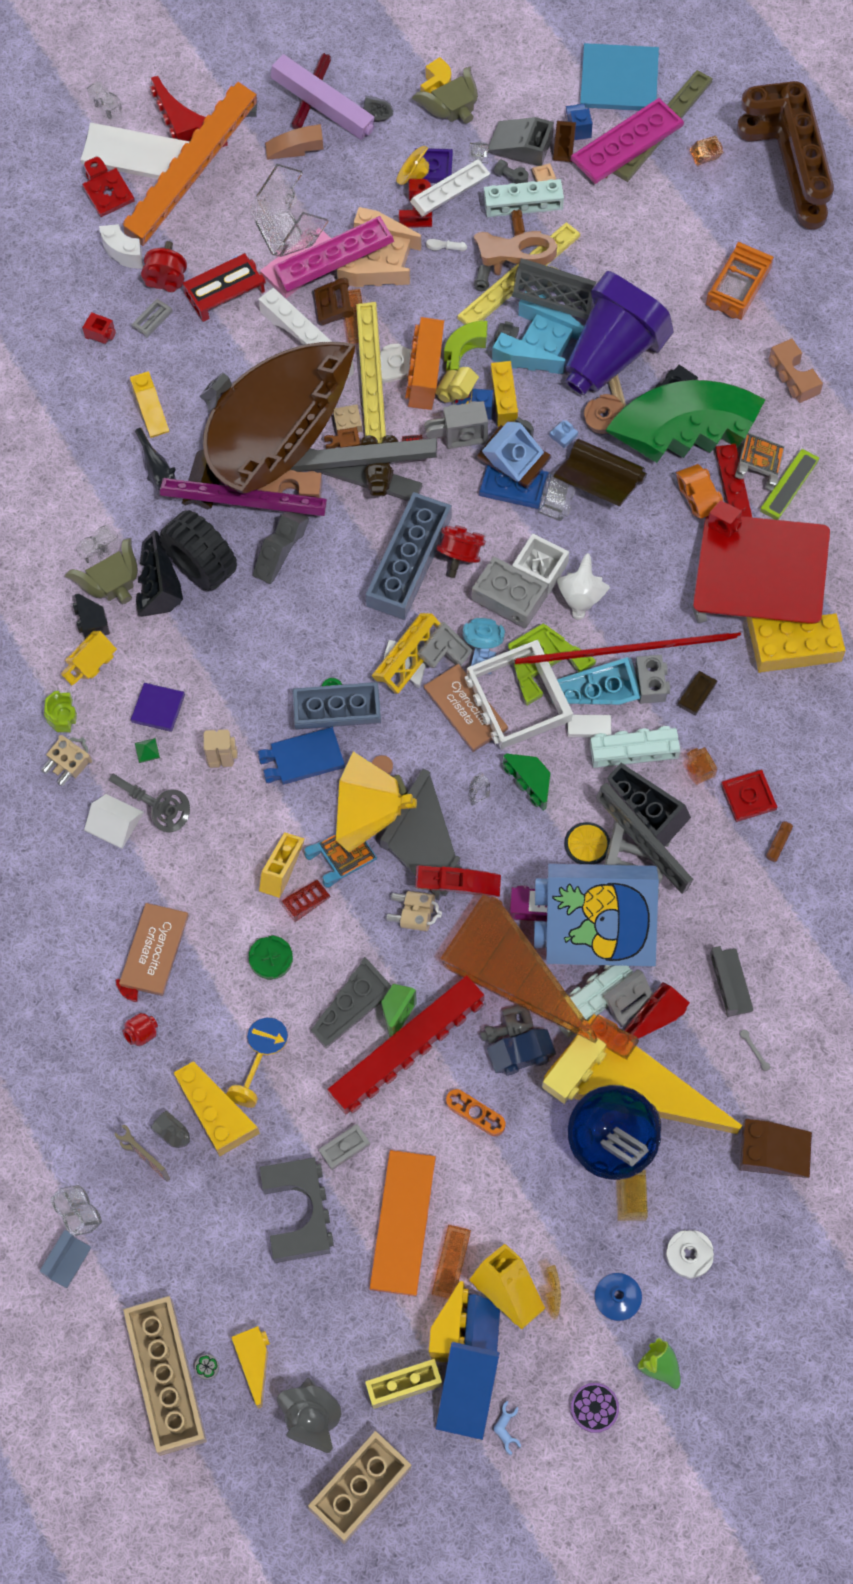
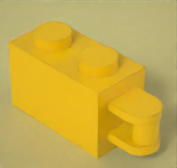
[61,631,117,686]

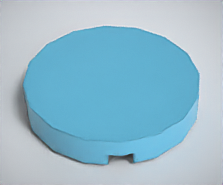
[462,618,505,649]

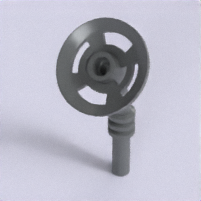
[109,773,190,833]

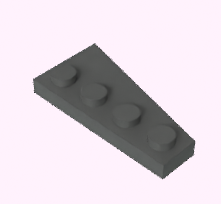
[311,957,391,1049]

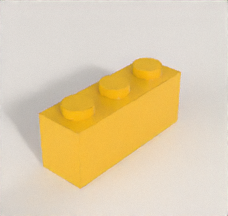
[491,361,518,427]

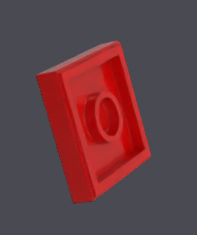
[721,769,778,822]

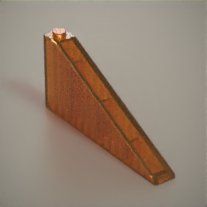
[440,895,598,1043]

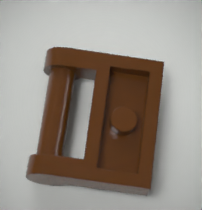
[314,278,354,326]

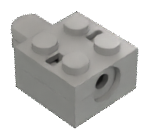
[424,401,488,449]

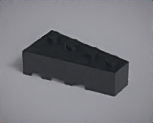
[607,763,691,847]

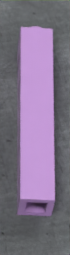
[271,54,374,140]

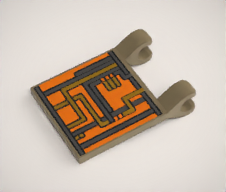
[114,1125,170,1182]

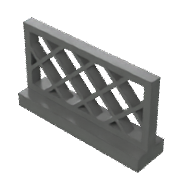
[512,258,596,320]

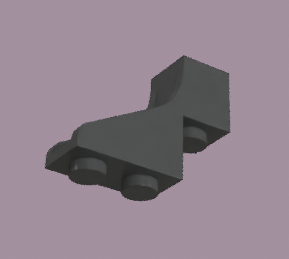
[253,512,310,584]

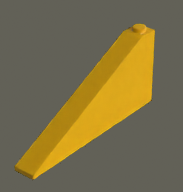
[543,1014,742,1134]

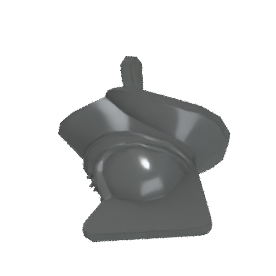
[276,1378,342,1453]

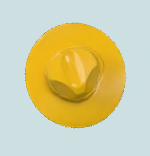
[396,146,429,185]

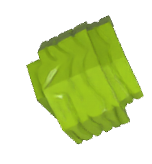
[44,691,77,733]

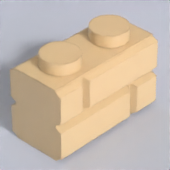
[204,729,238,768]

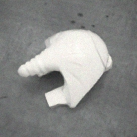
[557,553,610,620]

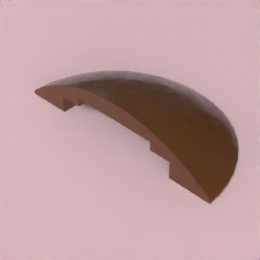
[203,342,356,493]

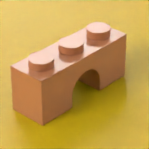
[769,338,823,403]
[258,470,322,498]

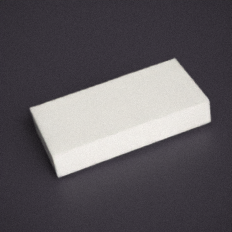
[568,715,611,738]

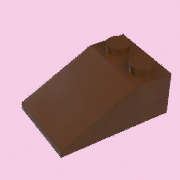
[739,1119,812,1178]

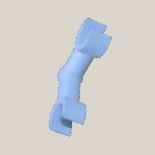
[494,1401,521,1456]

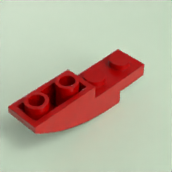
[415,865,501,897]

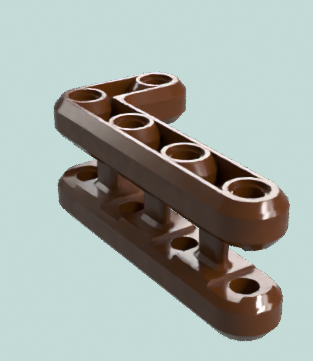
[737,81,834,229]

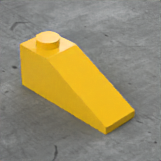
[130,371,169,438]
[259,832,305,898]
[231,1326,270,1409]

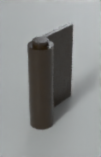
[553,438,647,507]

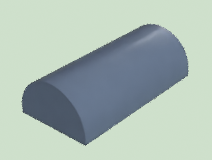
[293,682,381,730]

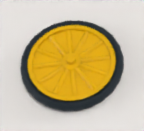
[564,822,610,865]

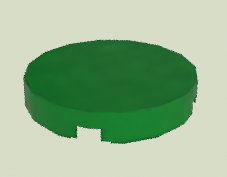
[249,935,293,980]

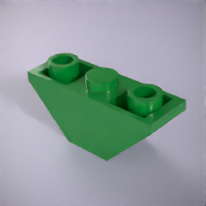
[502,753,551,811]

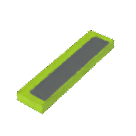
[760,449,819,520]

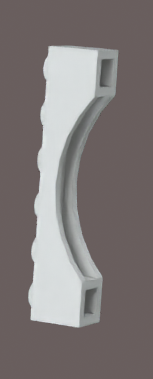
[259,288,354,379]

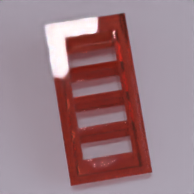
[281,879,331,922]

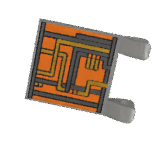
[735,433,785,491]

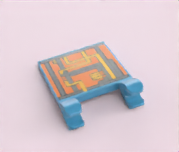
[304,833,377,888]

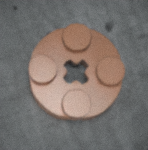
[584,394,624,434]

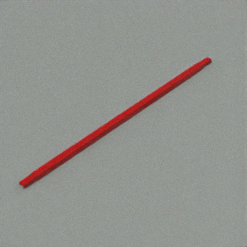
[514,632,741,664]

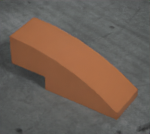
[265,124,324,160]

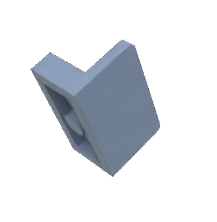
[40,1230,91,1288]

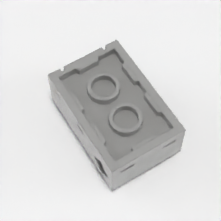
[472,556,548,628]

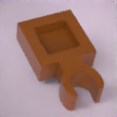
[324,427,361,449]

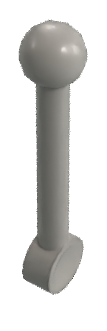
[740,1030,770,1071]

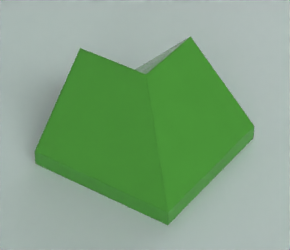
[381,984,417,1037]

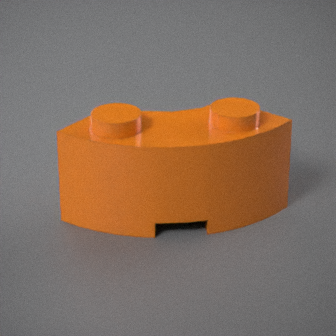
[675,464,723,519]

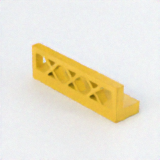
[371,613,440,694]

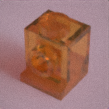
[690,135,724,166]
[687,747,718,785]

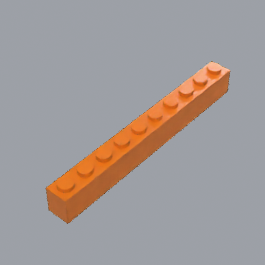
[123,82,257,246]

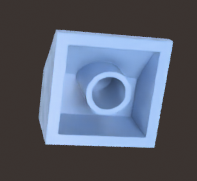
[482,422,544,482]

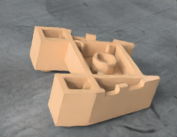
[337,207,422,287]

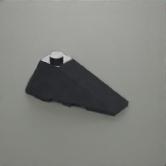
[136,530,183,617]

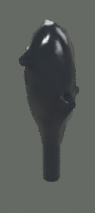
[135,427,176,491]

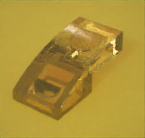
[545,1265,561,1320]

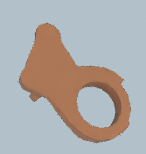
[474,231,558,275]

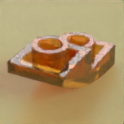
[587,1014,639,1060]

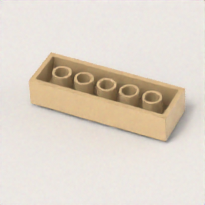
[123,1296,207,1456]

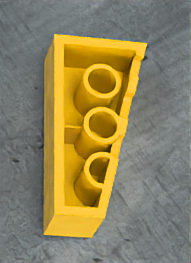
[173,1061,260,1157]

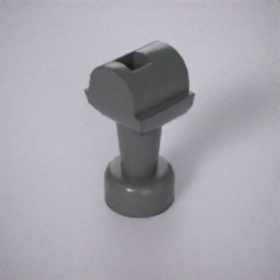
[494,159,529,184]

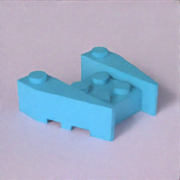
[492,290,584,374]

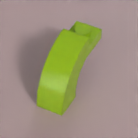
[444,321,488,372]

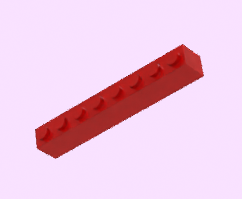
[327,975,485,1115]

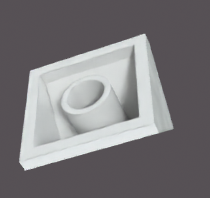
[84,794,144,849]

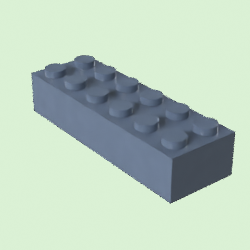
[366,492,452,620]

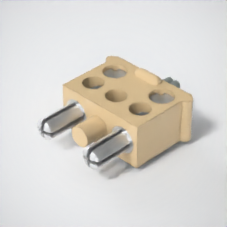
[41,735,92,786]

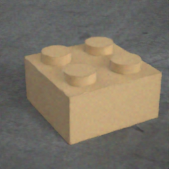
[333,404,362,432]

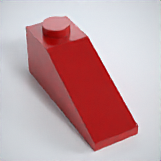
[621,982,690,1042]

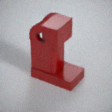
[399,179,432,228]

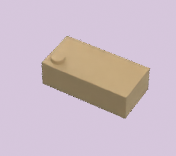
[308,1431,412,1545]

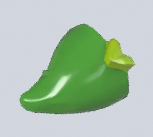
[638,1338,681,1389]

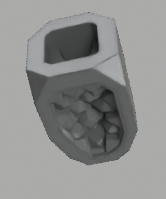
[363,95,394,120]
[151,1111,190,1148]

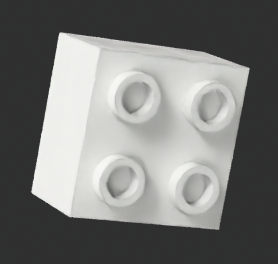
[512,534,569,595]

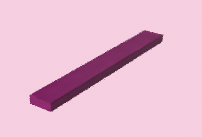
[160,478,327,516]

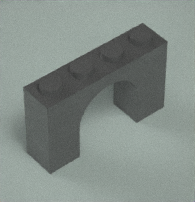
[260,1157,334,1263]

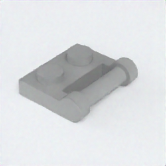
[603,969,653,1027]

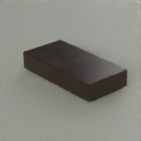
[677,671,717,716]

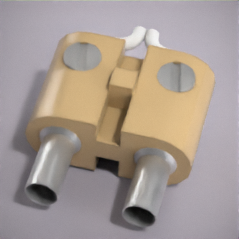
[387,891,442,932]

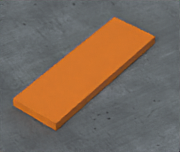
[370,1150,436,1297]

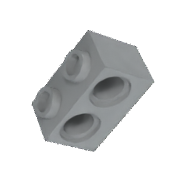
[635,655,670,704]

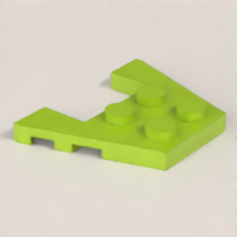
[508,623,596,706]

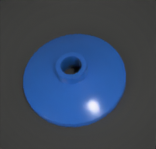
[595,1273,642,1321]

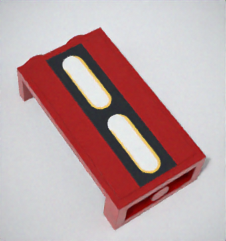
[183,253,266,322]

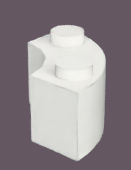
[99,224,143,269]

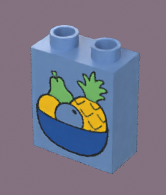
[534,864,659,966]

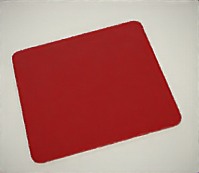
[693,516,830,624]

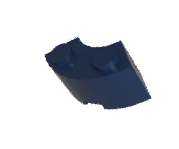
[487,1029,556,1076]

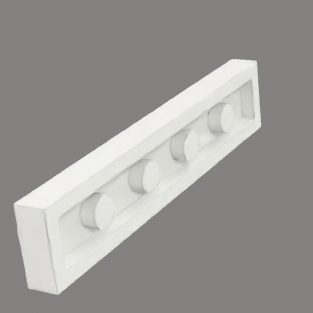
[410,159,490,217]

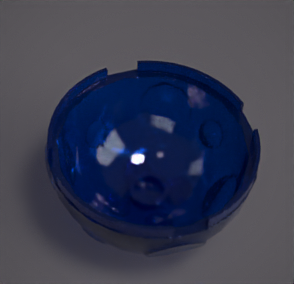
[568,1085,662,1180]

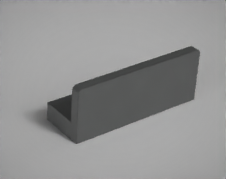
[710,946,754,1017]

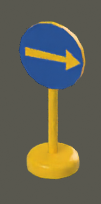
[226,1017,288,1108]

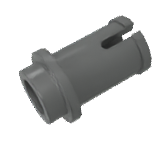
[474,265,491,292]

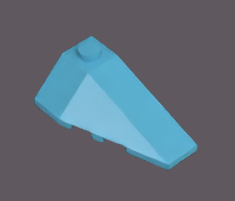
[551,657,640,705]

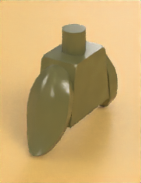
[412,66,478,124]
[65,538,138,604]

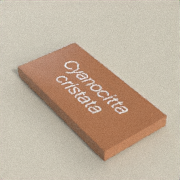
[424,664,508,752]
[119,903,189,996]

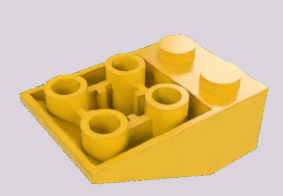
[469,1244,545,1329]
[429,1281,470,1363]

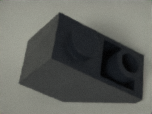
[73,593,110,639]

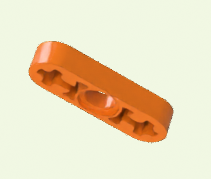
[446,1089,506,1136]

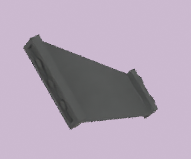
[380,768,462,901]

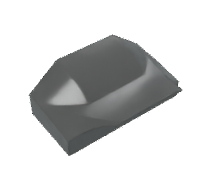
[199,373,232,412]

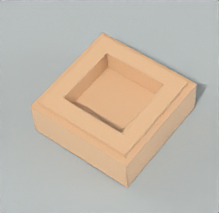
[532,163,556,182]

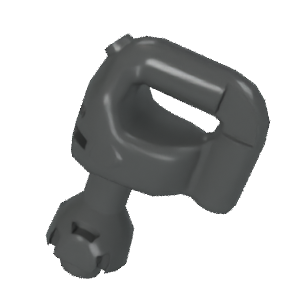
[481,1005,533,1044]

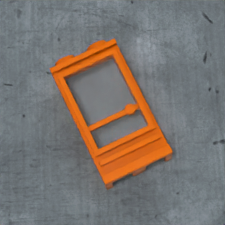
[706,242,774,320]

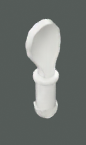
[426,239,467,252]

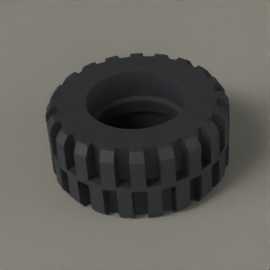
[160,510,237,591]

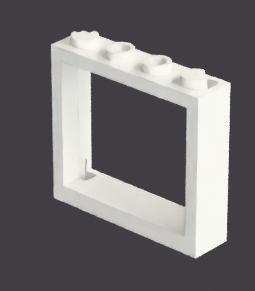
[465,640,573,749]

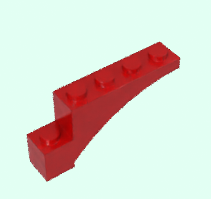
[149,75,228,147]

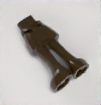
[361,435,399,496]

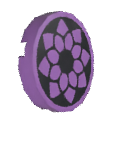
[571,1383,619,1433]

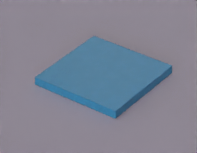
[580,43,659,111]

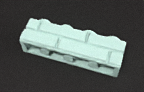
[590,726,680,768]
[551,965,633,1038]

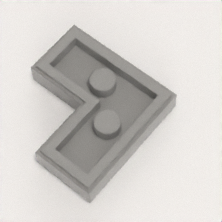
[417,622,473,668]

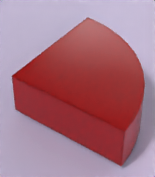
[116,979,139,1002]

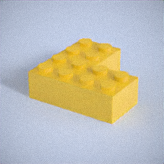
[746,613,846,673]

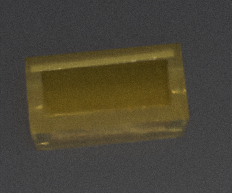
[616,1170,648,1221]

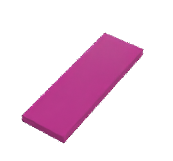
[571,98,684,184]
[274,216,394,292]

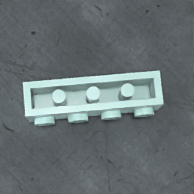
[484,179,564,217]

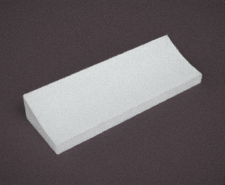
[81,122,189,179]

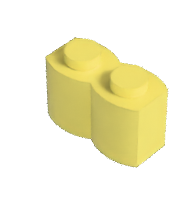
[436,367,479,402]

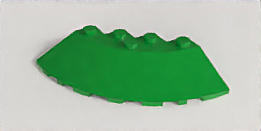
[605,380,765,463]

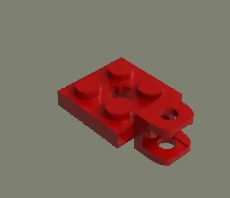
[82,156,135,217]

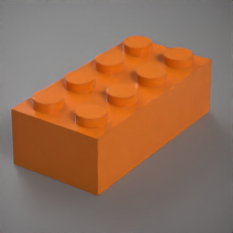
[405,317,445,410]

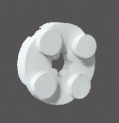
[666,1230,714,1279]

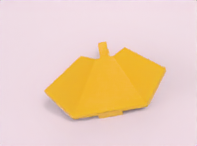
[336,751,417,853]

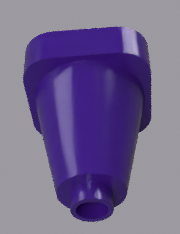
[565,271,674,395]

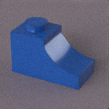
[566,103,593,140]

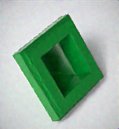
[135,738,160,763]

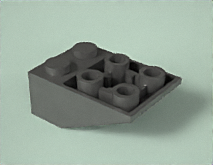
[487,117,554,166]

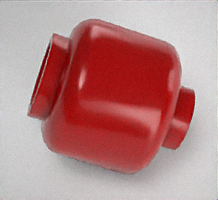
[123,1013,158,1047]

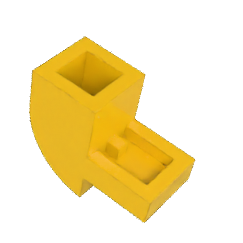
[420,57,451,93]

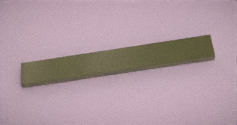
[612,70,713,182]

